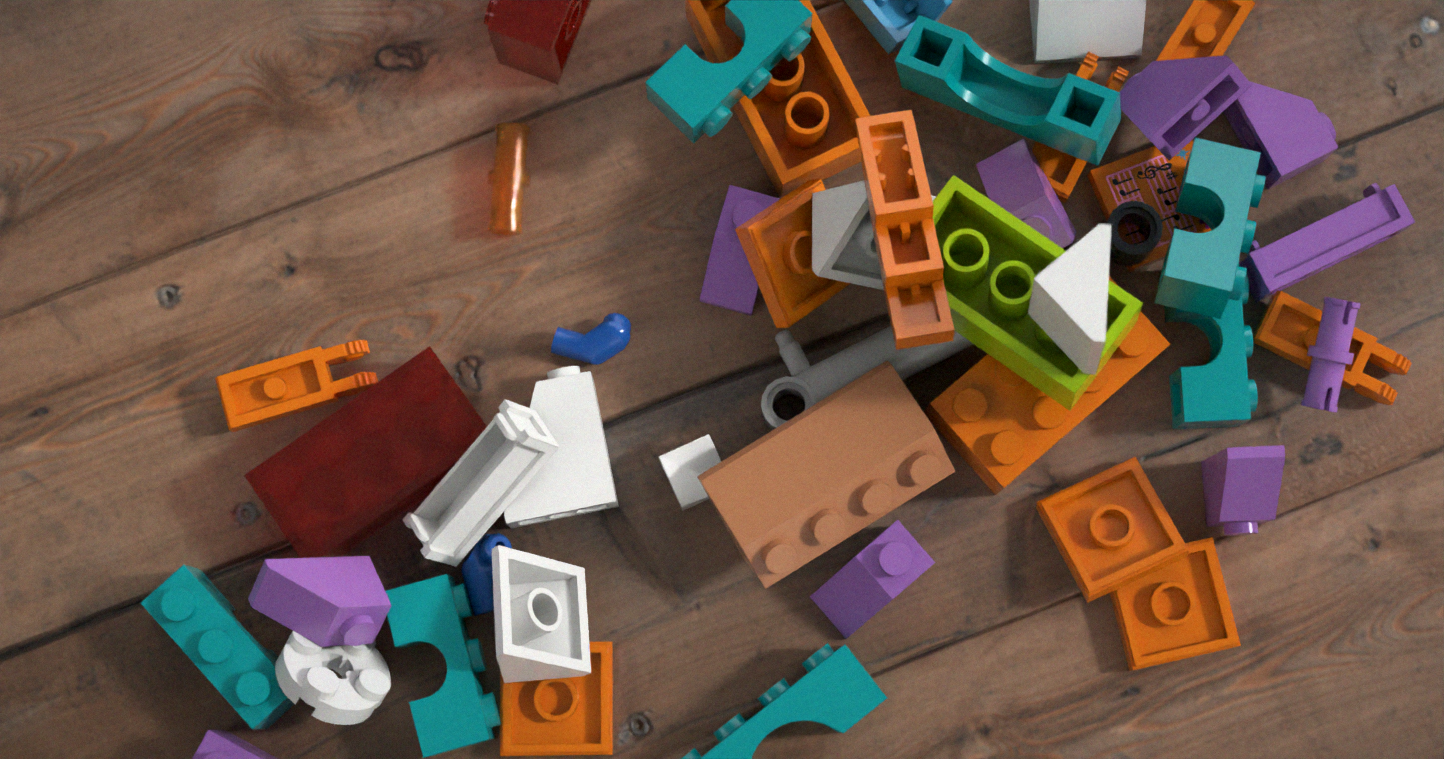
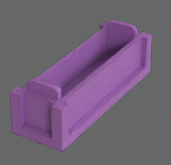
[1239,183,1415,303]

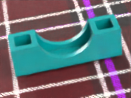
[895,15,1121,166]
[681,643,887,759]

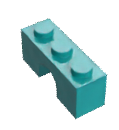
[645,0,812,144]
[1154,137,1266,319]
[1161,260,1258,429]
[141,564,301,729]
[385,574,501,758]

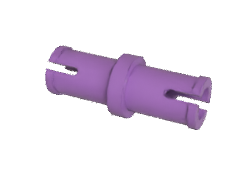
[1300,297,1361,412]

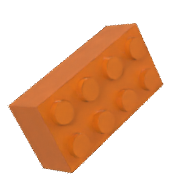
[685,0,870,199]
[924,276,1171,495]

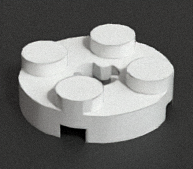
[275,631,391,725]

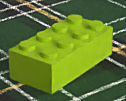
[933,175,1143,411]

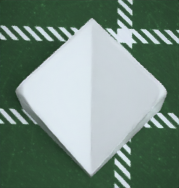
[659,434,721,511]

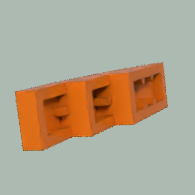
[855,110,954,350]

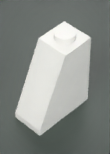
[504,366,619,529]

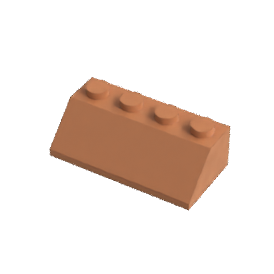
[697,361,956,589]

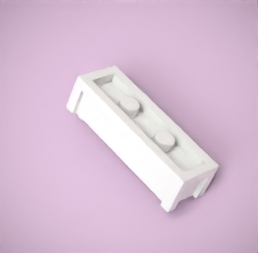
[403,399,559,567]

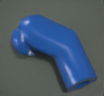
[551,313,631,365]
[461,533,512,616]

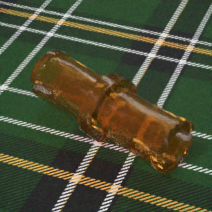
[487,122,531,235]

